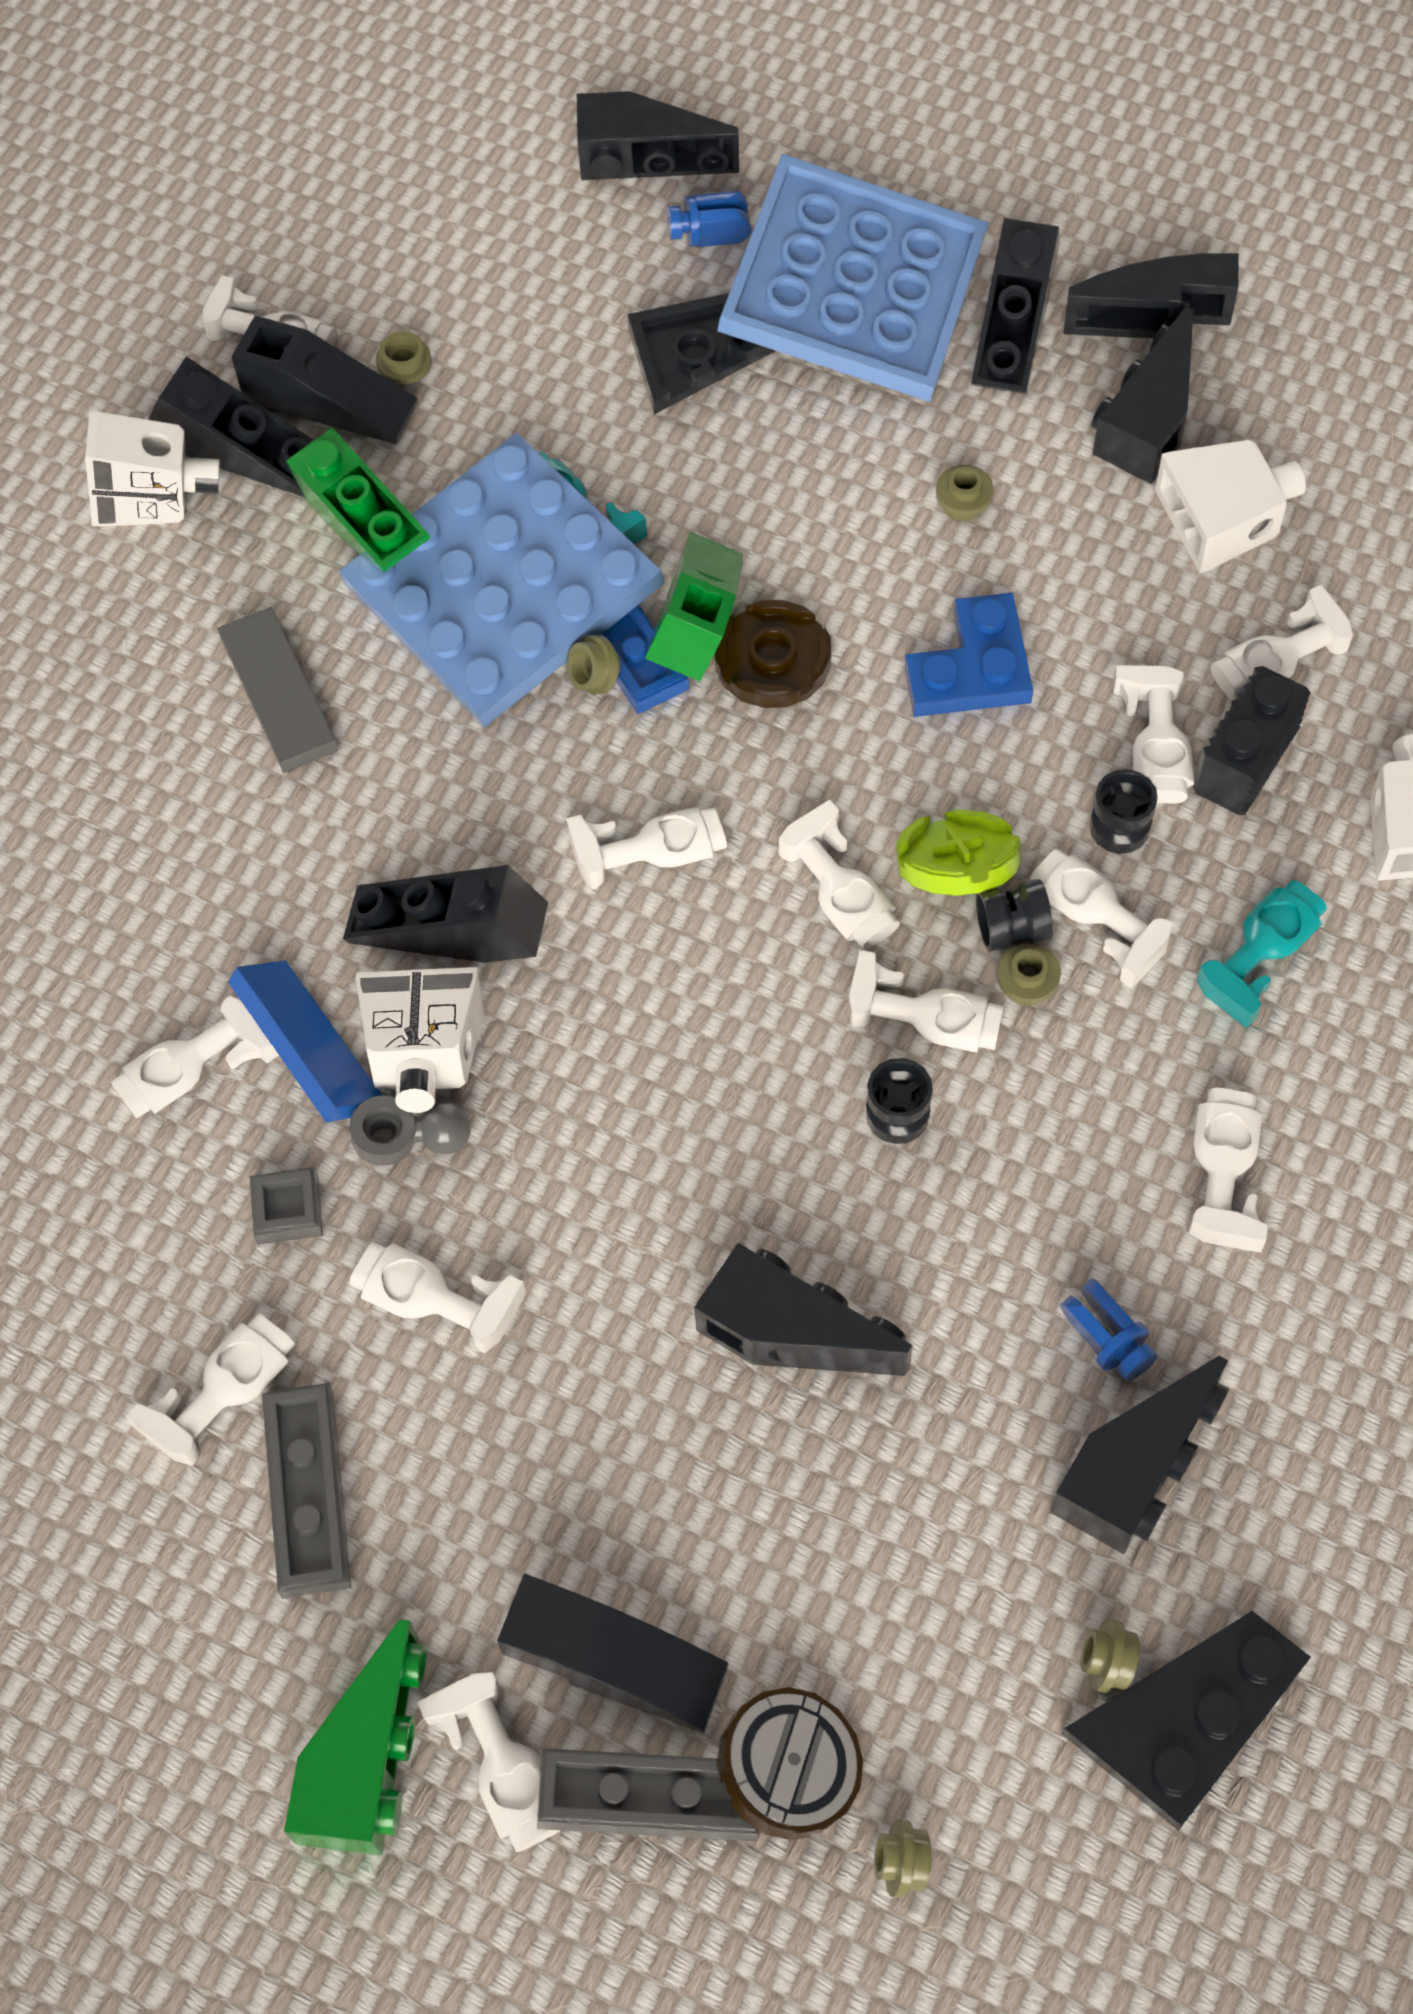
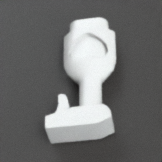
[203,275,337,346]
[1210,584,1353,700]
[1113,665,1194,804]
[778,800,900,950]
[566,806,727,889]
[1030,848,1173,989]
[847,950,1004,1053]
[111,995,279,1119]
[1188,1088,1268,1253]
[350,1242,527,1353]
[126,1313,295,1466]
[417,1672,561,1852]

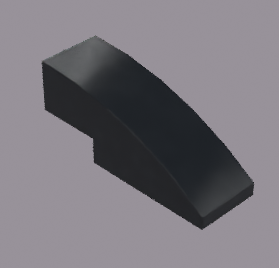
[1063,253,1239,339]
[497,1573,729,1733]

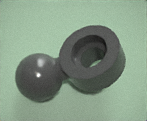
[350,1096,471,1166]

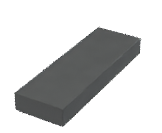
[217,607,338,773]
[262,1383,351,1599]
[537,1748,759,1841]

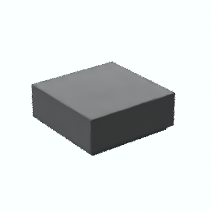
[250,1167,323,1245]

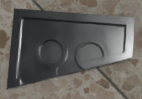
[627,293,775,415]
[1062,1611,1311,1831]

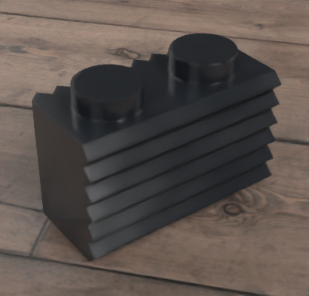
[1193,666,1311,815]

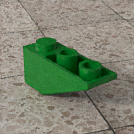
[286,428,430,573]
[645,531,743,681]
[284,1619,427,1855]

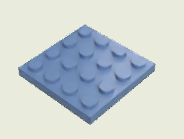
[717,154,989,402]
[338,433,665,728]

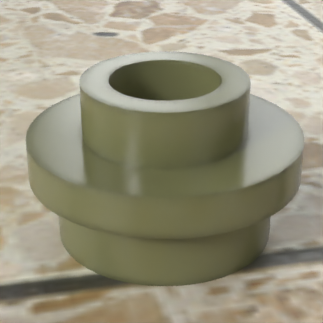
[376,331,432,385]
[936,465,994,520]
[567,635,620,695]
[997,943,1061,1005]
[1080,1618,1140,1693]
[874,1819,931,1898]

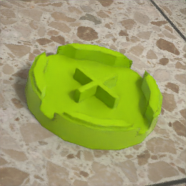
[896,809,1021,896]

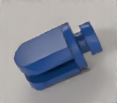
[667,191,752,247]
[1060,1278,1158,1382]

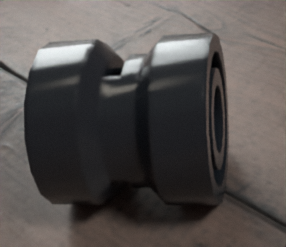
[1089,769,1158,854]
[976,879,1053,952]
[866,1058,933,1144]

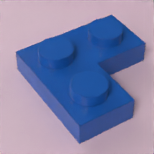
[905,592,1033,717]

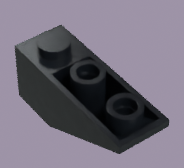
[577,91,740,180]
[971,218,1059,394]
[1091,306,1193,484]
[231,315,418,445]
[148,356,314,497]
[343,865,549,963]
[694,1243,913,1376]
[1050,1356,1230,1555]

